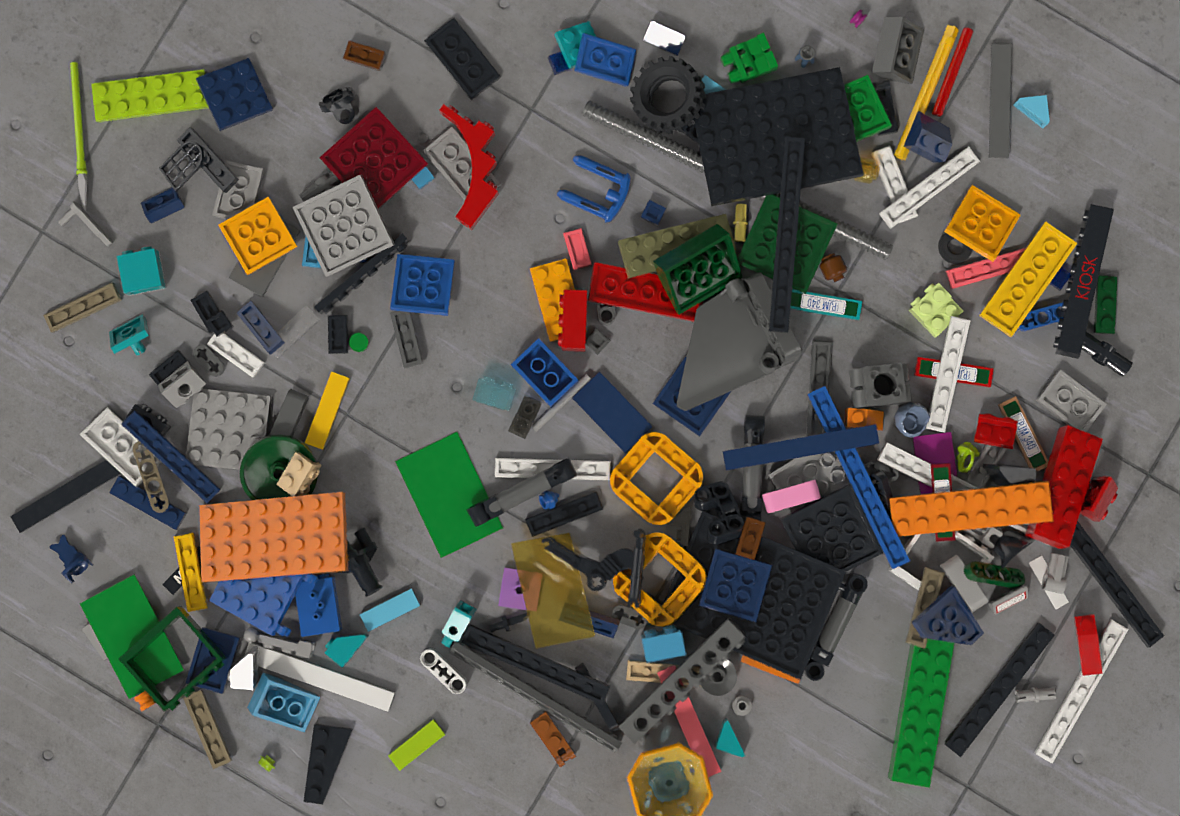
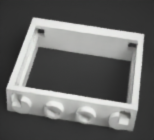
[888,530,994,596]

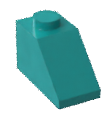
[324,633,369,667]

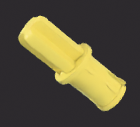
[733,204,748,242]

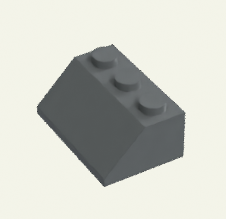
[872,17,924,84]

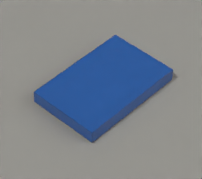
[574,33,636,87]

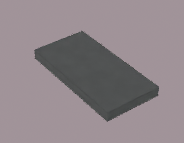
[229,221,300,297]

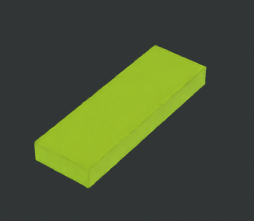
[388,719,445,771]

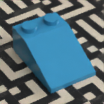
[247,673,320,733]

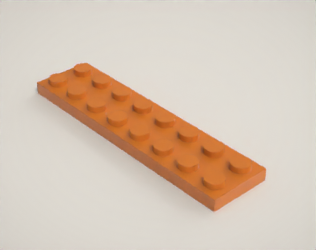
[889,481,1053,536]

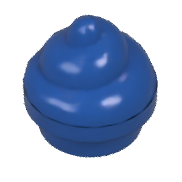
[539,491,559,510]

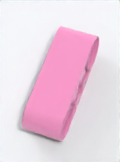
[762,479,821,513]

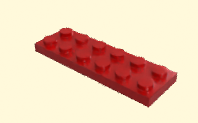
[588,262,703,322]

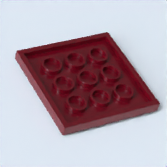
[319,107,428,209]

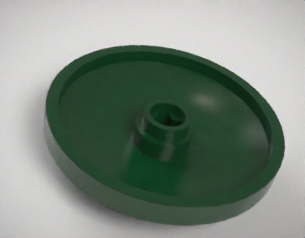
[240,435,318,500]

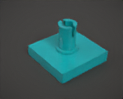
[109,314,149,355]

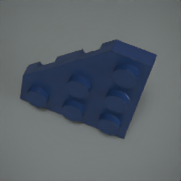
[912,586,984,645]

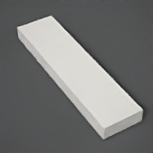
[871,146,918,224]

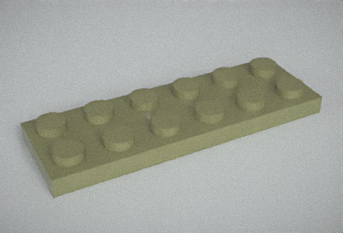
[618,214,736,278]

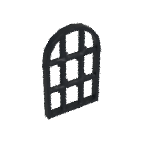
[159,141,204,191]

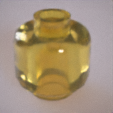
[854,157,880,184]

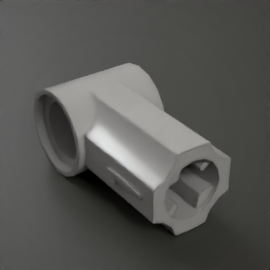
[1042,553,1069,594]

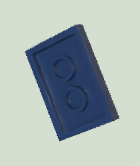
[186,627,240,694]

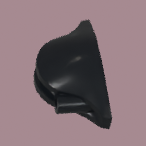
[994,531,1035,568]

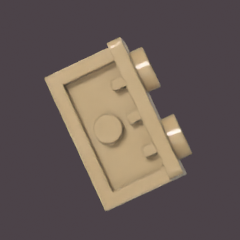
[277,452,322,496]

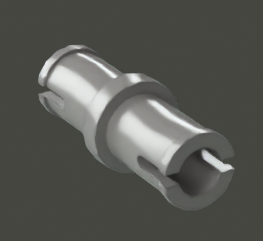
[1014,687,1056,703]

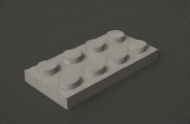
[423,127,501,201]

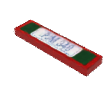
[914,357,994,388]

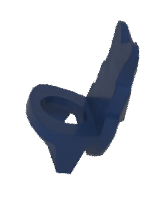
[49,535,93,584]

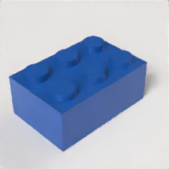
[511,338,579,407]

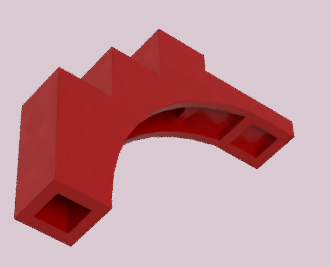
[439,104,499,231]

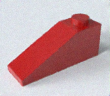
[1073,614,1102,676]

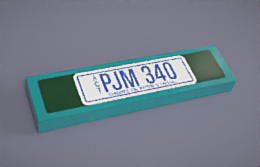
[790,289,862,321]

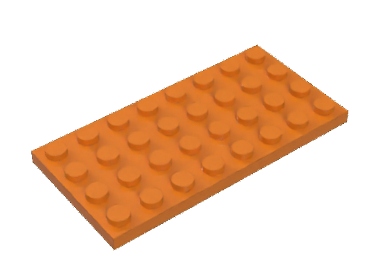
[199,492,348,582]

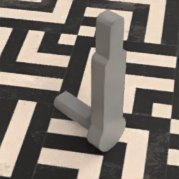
[58,201,113,247]

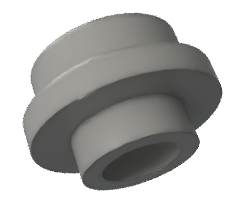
[732,696,752,716]

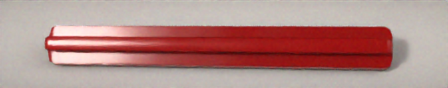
[932,27,973,117]

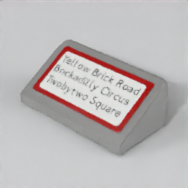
[988,585,1028,615]

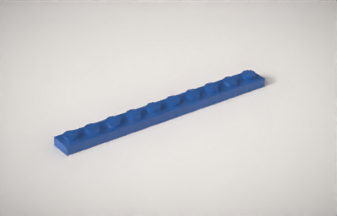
[807,386,910,569]

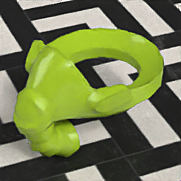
[956,441,980,473]

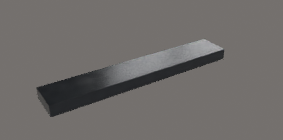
[10,460,121,533]

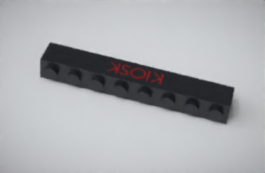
[1053,204,1114,359]

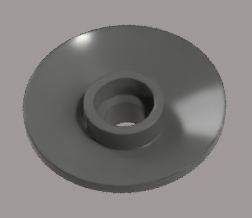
[699,657,737,696]

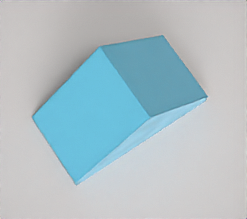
[1014,95,1050,128]

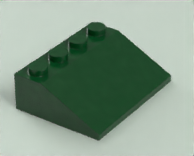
[653,223,742,315]

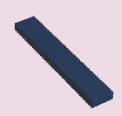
[121,410,221,503]

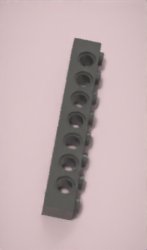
[619,617,746,744]

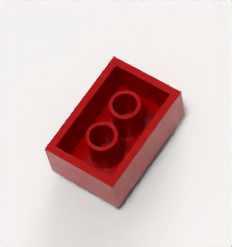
[558,290,587,352]

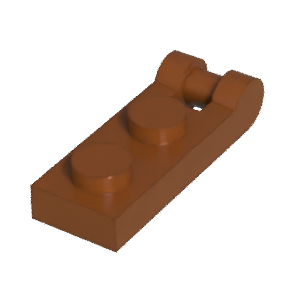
[530,711,577,768]

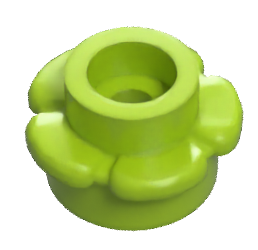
[258,755,275,772]

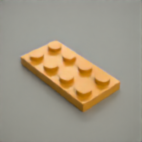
[530,259,587,342]

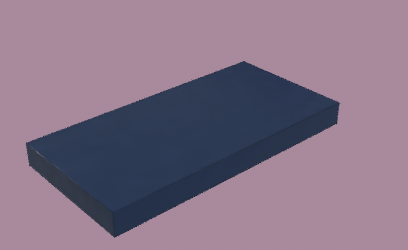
[572,372,653,453]

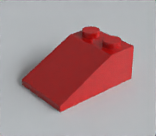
[1080,476,1118,522]

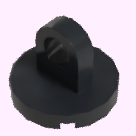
[319,87,356,124]

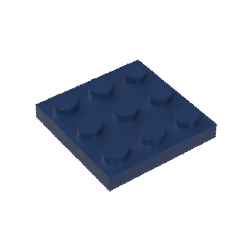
[196,58,273,131]
[653,357,731,437]
[699,549,772,622]

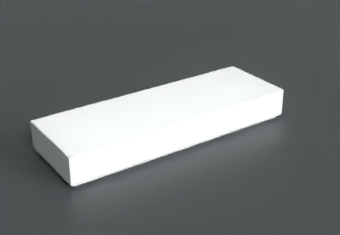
[207,333,265,378]

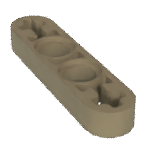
[133,441,169,513]

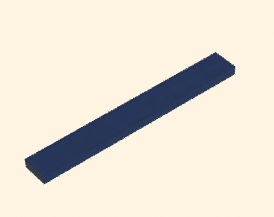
[722,424,880,471]

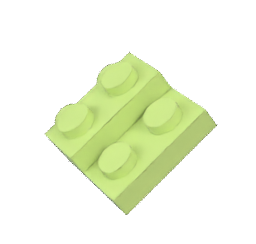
[909,283,963,338]

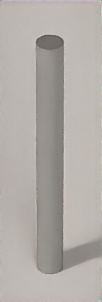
[532,374,591,432]

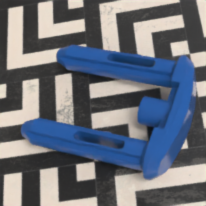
[557,155,631,223]

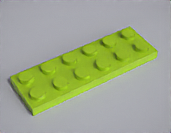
[91,69,209,122]

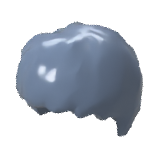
[894,402,930,438]

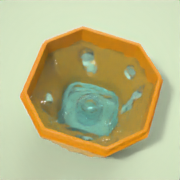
[627,743,713,816]

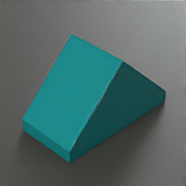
[715,718,745,757]

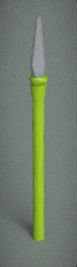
[70,62,88,212]

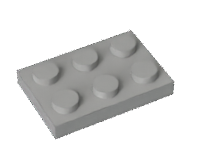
[212,160,264,220]
[1036,370,1107,432]

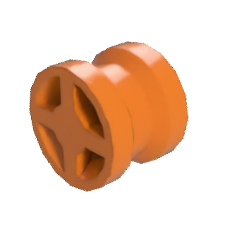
[134,691,156,712]

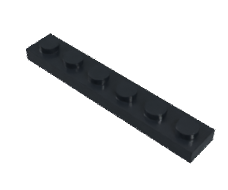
[314,233,409,314]

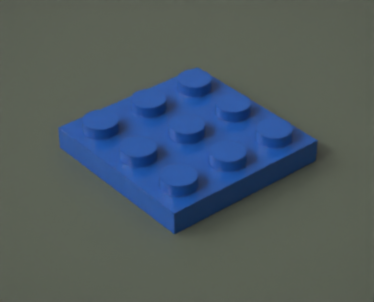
[390,254,455,316]

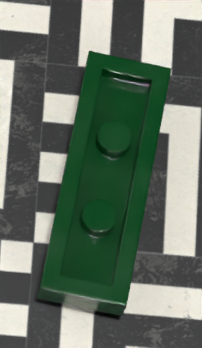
[1094,276,1118,334]

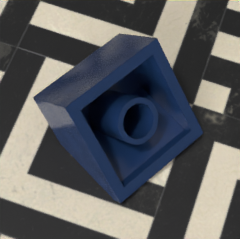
[903,111,952,163]

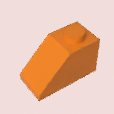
[844,408,884,431]

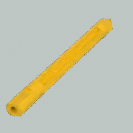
[894,25,959,160]

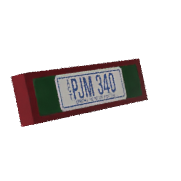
[930,463,955,542]

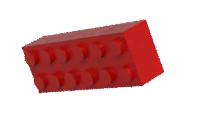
[1025,425,1103,549]

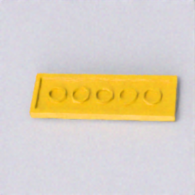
[979,222,1077,337]

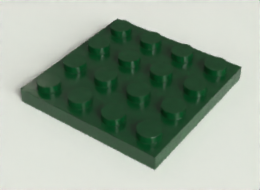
[737,194,838,294]

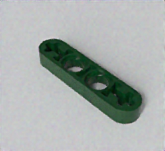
[964,561,1025,588]

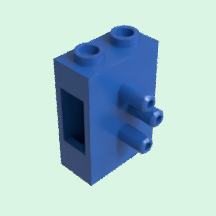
[295,574,343,637]

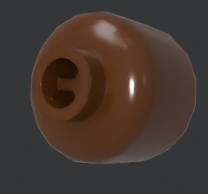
[819,253,848,283]

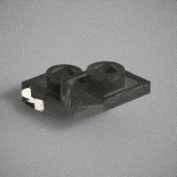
[508,395,543,439]

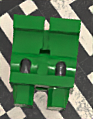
[720,32,778,84]

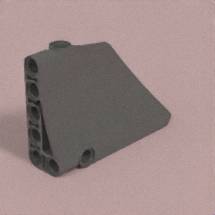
[677,272,801,411]

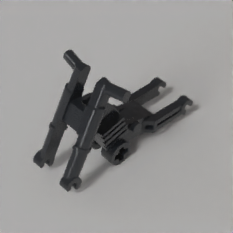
[541,529,646,608]

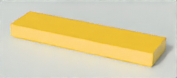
[305,371,350,450]
[174,533,208,612]

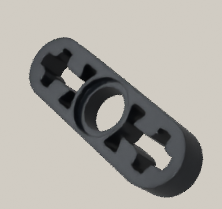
[869,471,893,522]

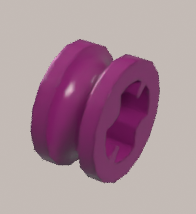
[849,9,868,28]

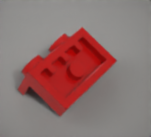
[974,413,1018,449]

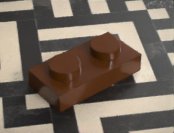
[343,41,386,71]
[736,517,766,560]

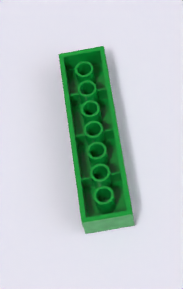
[888,639,954,788]

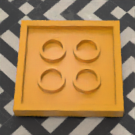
[944,185,1021,262]
[218,197,298,275]

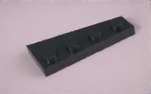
[303,724,353,805]

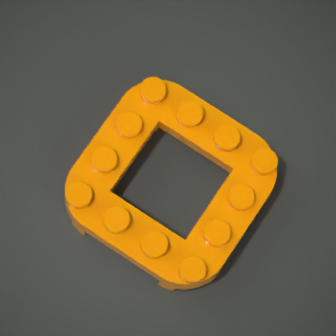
[610,432,703,525]
[613,532,707,627]

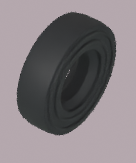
[938,233,973,264]

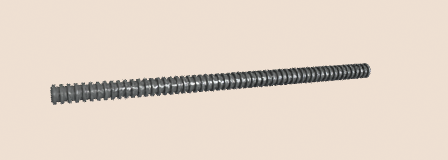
[582,100,893,260]

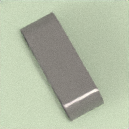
[940,555,988,613]

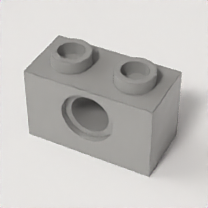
[158,361,206,408]

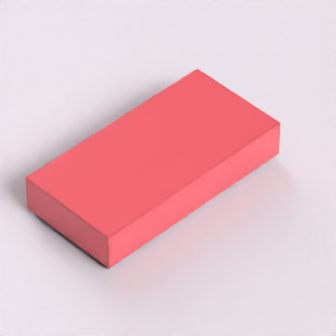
[563,228,592,270]

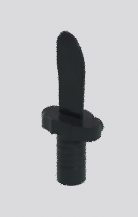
[489,612,530,633]

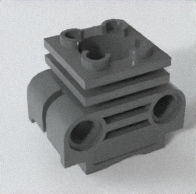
[848,363,912,408]

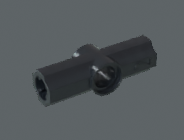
[1082,332,1133,377]

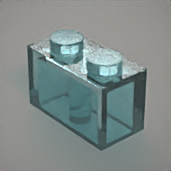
[472,376,516,412]

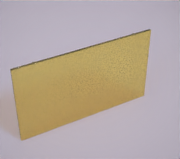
[511,533,595,649]

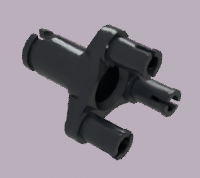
[336,528,383,597]

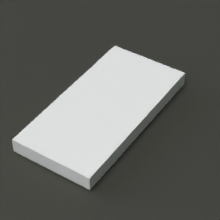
[80,407,161,487]

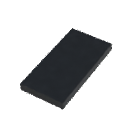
[424,18,501,100]

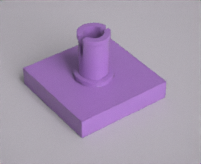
[498,567,542,612]

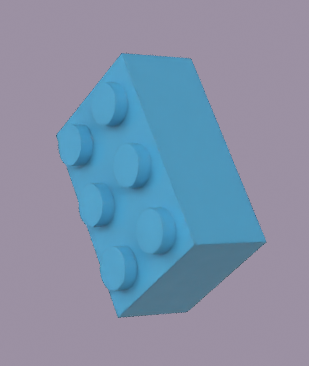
[641,625,686,662]

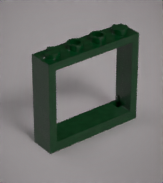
[119,606,227,712]

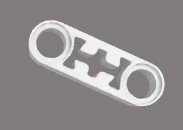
[420,648,467,694]

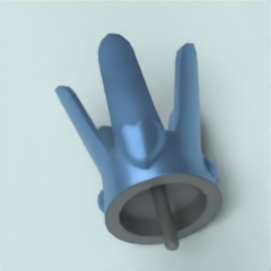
[795,45,815,68]

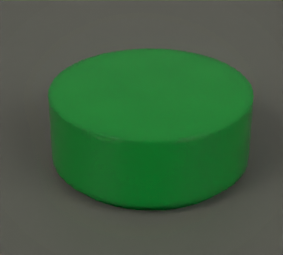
[349,333,369,352]

